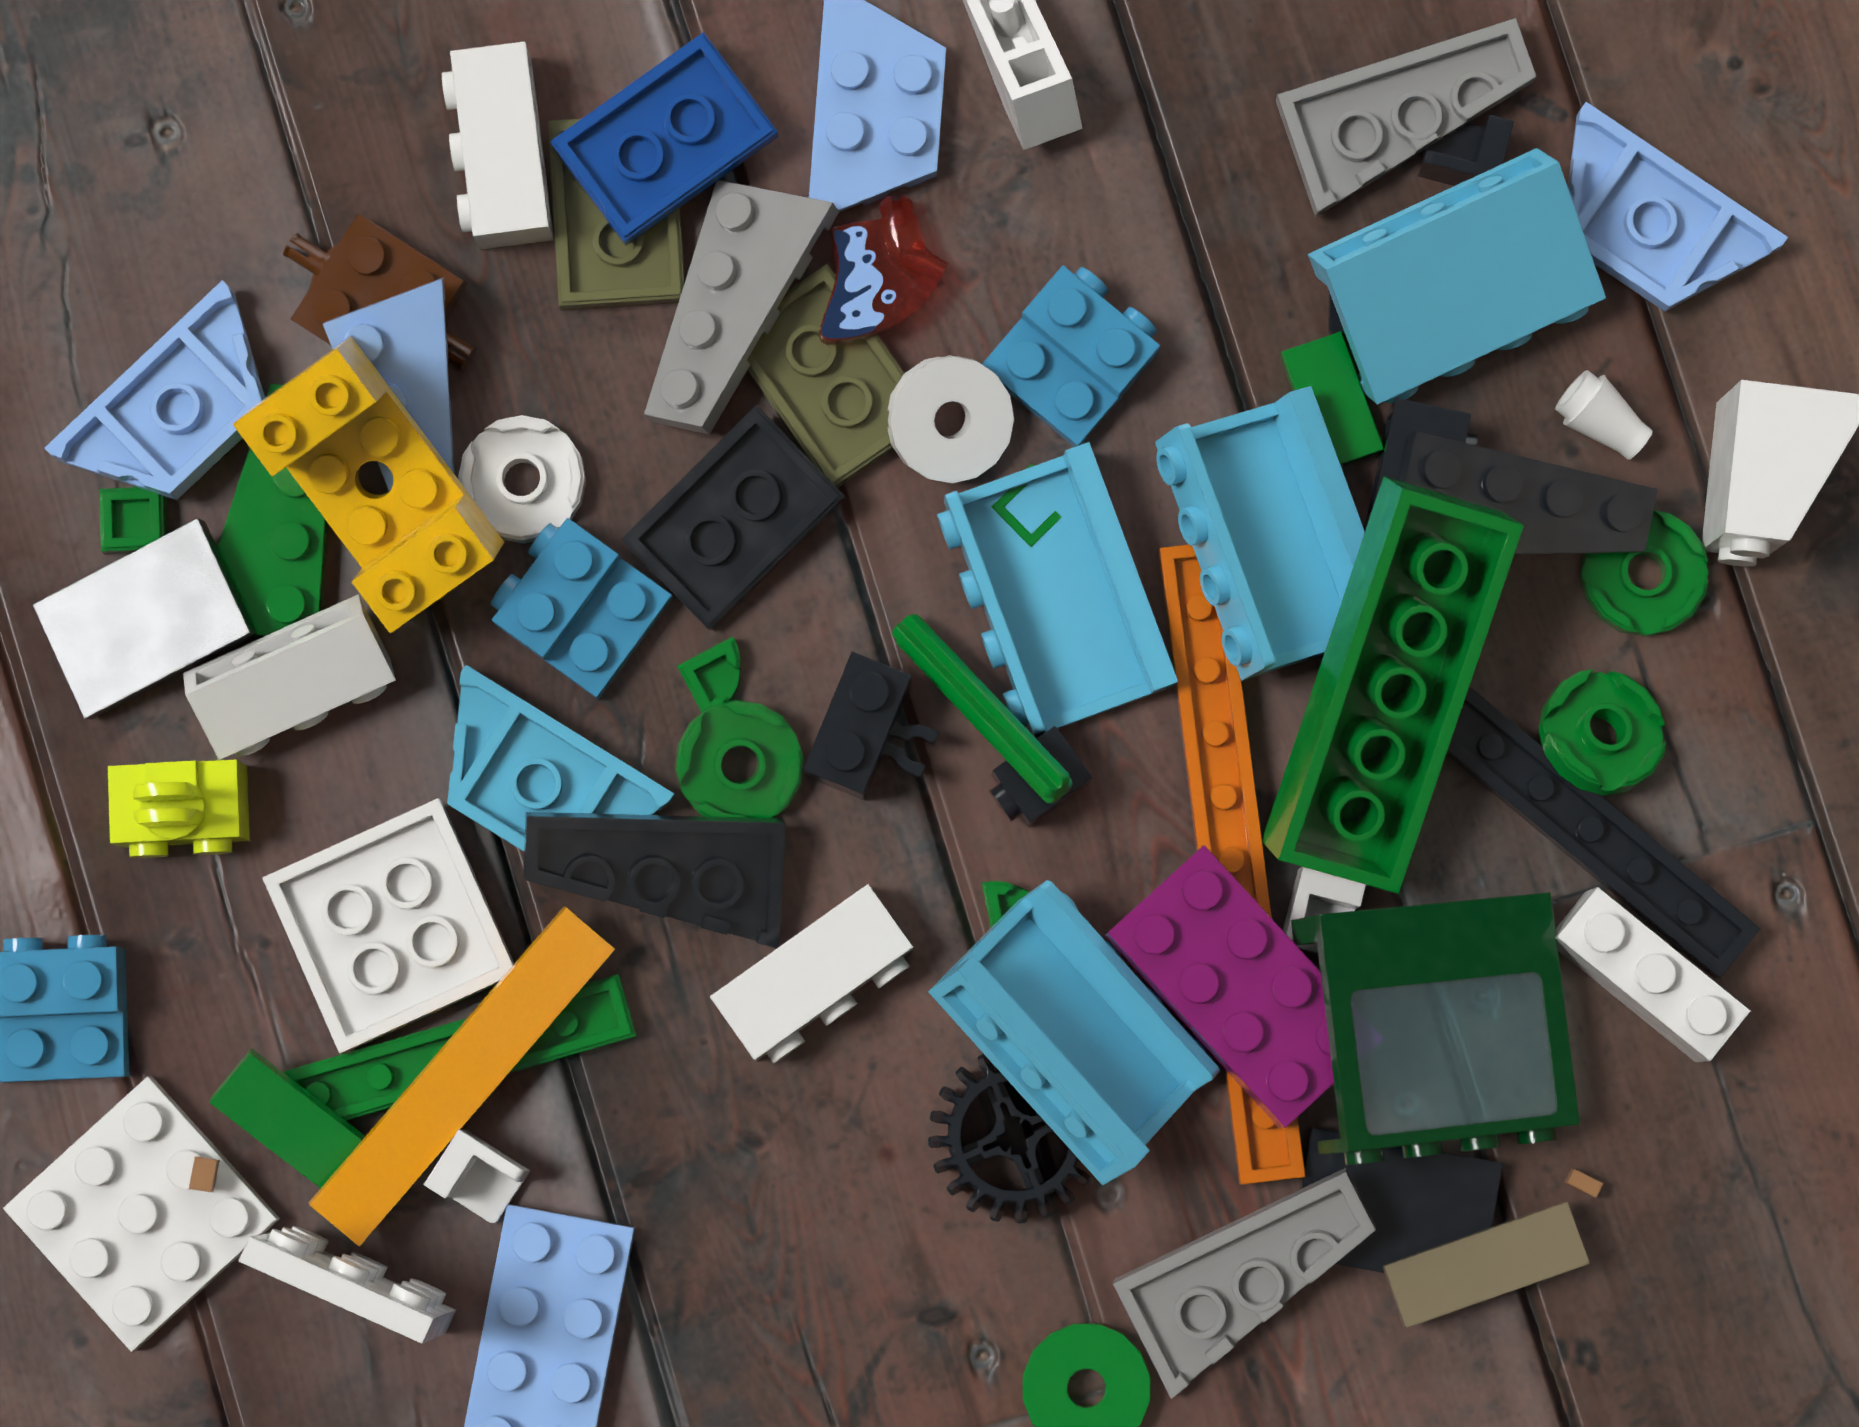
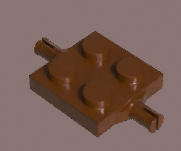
[283,213,476,371]

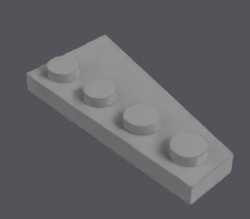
[1275,18,1536,218]
[644,180,839,435]
[1113,1168,1376,1399]

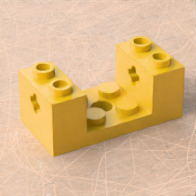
[233,336,504,634]

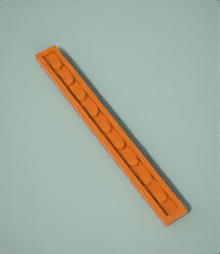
[1158,545,1305,1185]

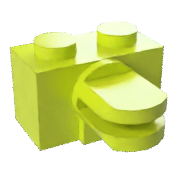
[108,759,250,858]

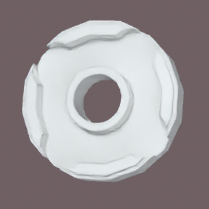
[887,355,1014,483]
[458,415,586,544]

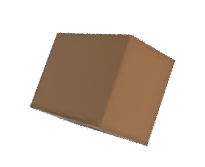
[189,1156,220,1192]
[1564,1169,1603,1198]

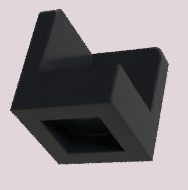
[1418,115,1514,186]

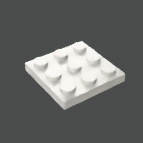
[262,798,514,1054]
[3,1076,280,1352]
[239,1226,456,1344]

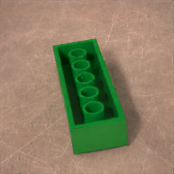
[1262,476,1524,894]

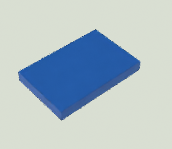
[550,32,778,246]

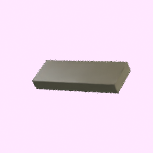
[1382,1201,1590,1328]

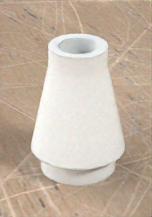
[1555,370,1653,460]

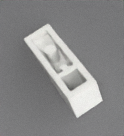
[963,0,1083,150]

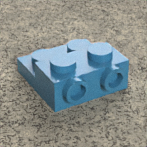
[982,265,1160,447]
[490,518,673,700]
[0,935,129,1083]

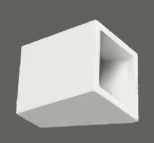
[1702,380,1859,566]

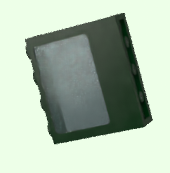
[1291,892,1580,1165]

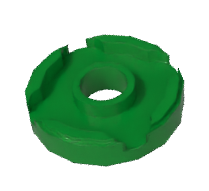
[1580,510,1708,637]
[1539,669,1666,795]
[675,700,804,818]
[1022,1323,1150,1427]

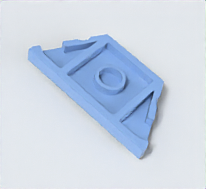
[809,0,946,212]
[1567,102,1788,312]
[45,280,265,500]

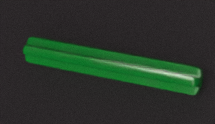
[892,614,1073,803]

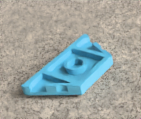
[447,665,676,851]

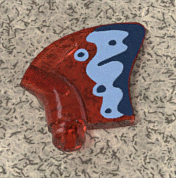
[819,195,948,345]

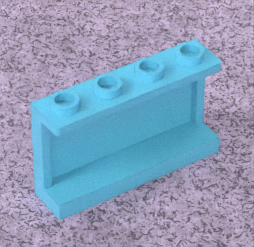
[1308,148,1606,405]
[1155,386,1365,681]
[937,442,1178,737]
[928,880,1220,1185]

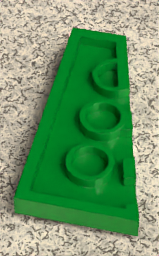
[217,384,328,638]

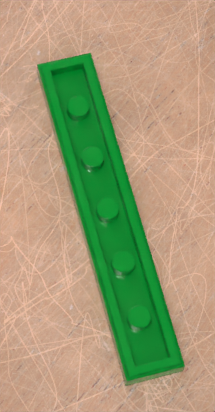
[283,974,637,1121]

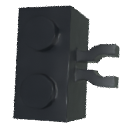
[803,651,939,800]

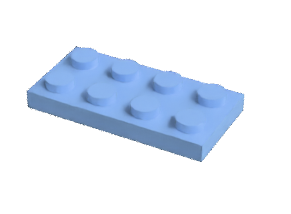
[464,1204,636,1427]

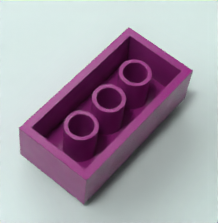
[1104,845,1381,1128]

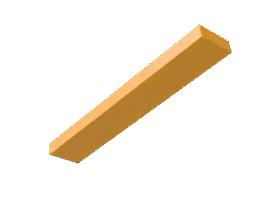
[309,906,615,1247]

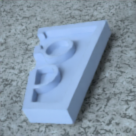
[323,277,455,491]

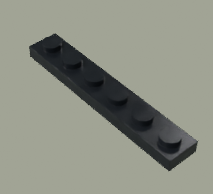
[1446,686,1760,979]

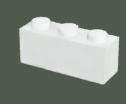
[442,41,554,250]
[183,594,396,760]
[710,884,913,1063]
[1555,887,1750,1062]

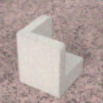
[1283,867,1366,953]
[424,1129,530,1223]

